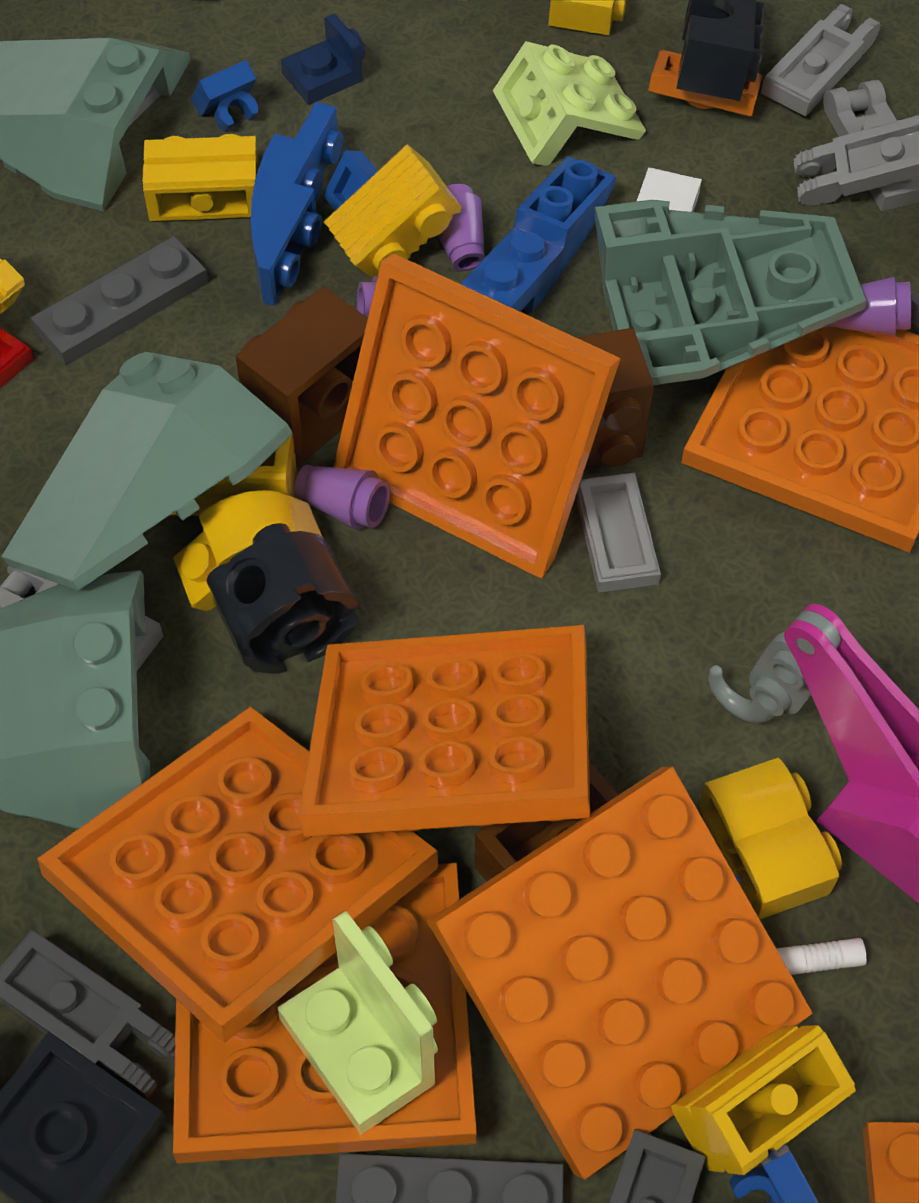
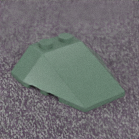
[0,38,191,212]
[595,200,866,385]
[1,352,293,591]
[0,571,150,830]

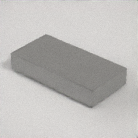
[575,473,661,593]

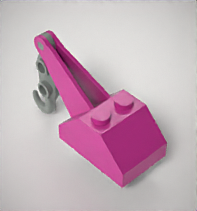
[708,604,919,903]

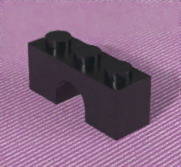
[676,0,764,101]

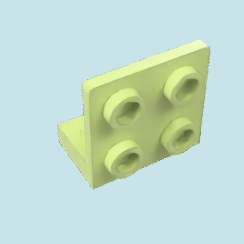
[493,41,646,166]
[277,911,438,1135]

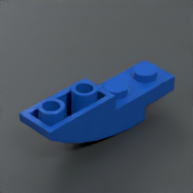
[250,102,344,306]
[461,156,616,313]

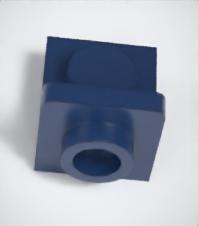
[281,14,365,105]

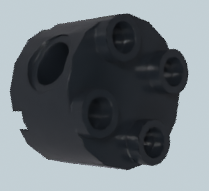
[206,523,361,674]

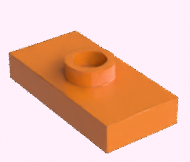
[648,50,762,117]

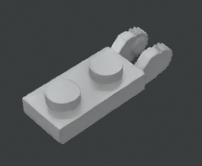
[761,4,881,117]
[794,115,919,205]

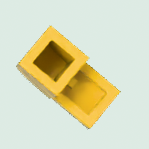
[173,490,323,611]

